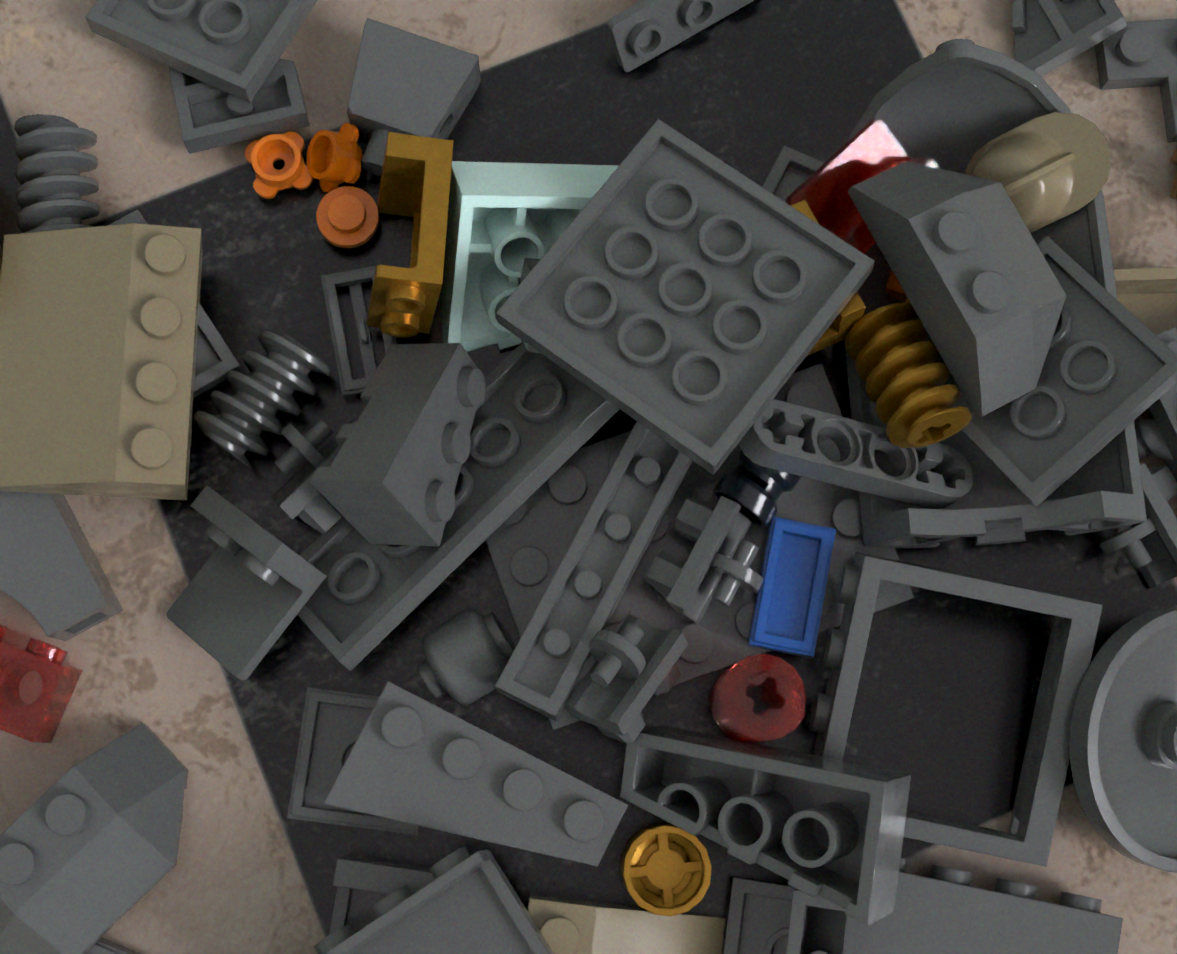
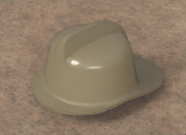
[965,112,1111,233]

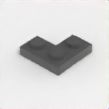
[1095,19,1177,143]

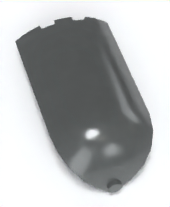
[833,39,1147,548]

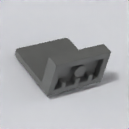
[167,486,326,680]

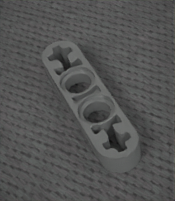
[738,400,973,509]

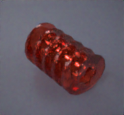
[710,654,806,743]

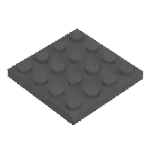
[496,119,875,475]

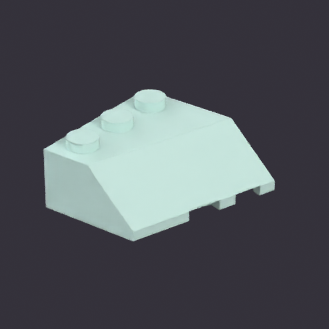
[440,161,619,352]

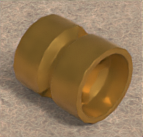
[619,823,712,916]

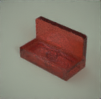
[786,120,940,254]

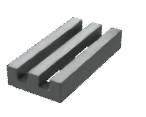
[321,264,398,400]

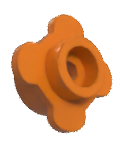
[307,123,363,192]
[245,131,313,199]

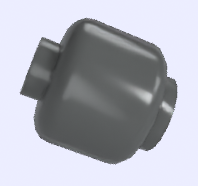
[417,608,516,706]

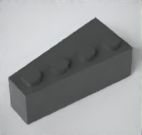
[324,681,628,867]
[620,725,911,926]

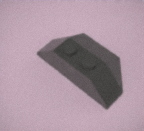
[847,161,1067,419]
[0,723,188,954]

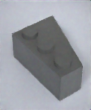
[309,343,485,546]

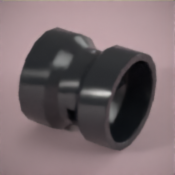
[713,450,802,528]

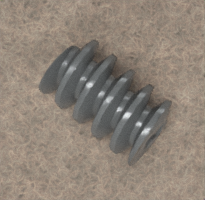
[14,114,100,233]
[193,330,333,471]

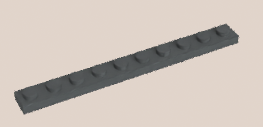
[495,146,839,722]

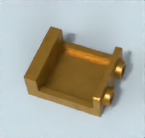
[367,132,454,337]

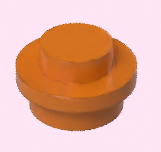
[316,186,379,248]

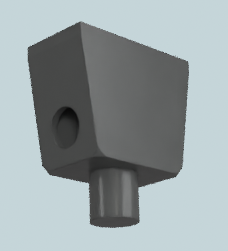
[347,18,481,177]

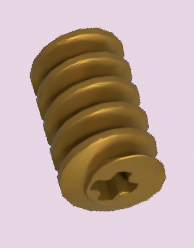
[845,302,972,448]

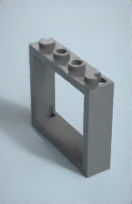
[809,551,1103,867]

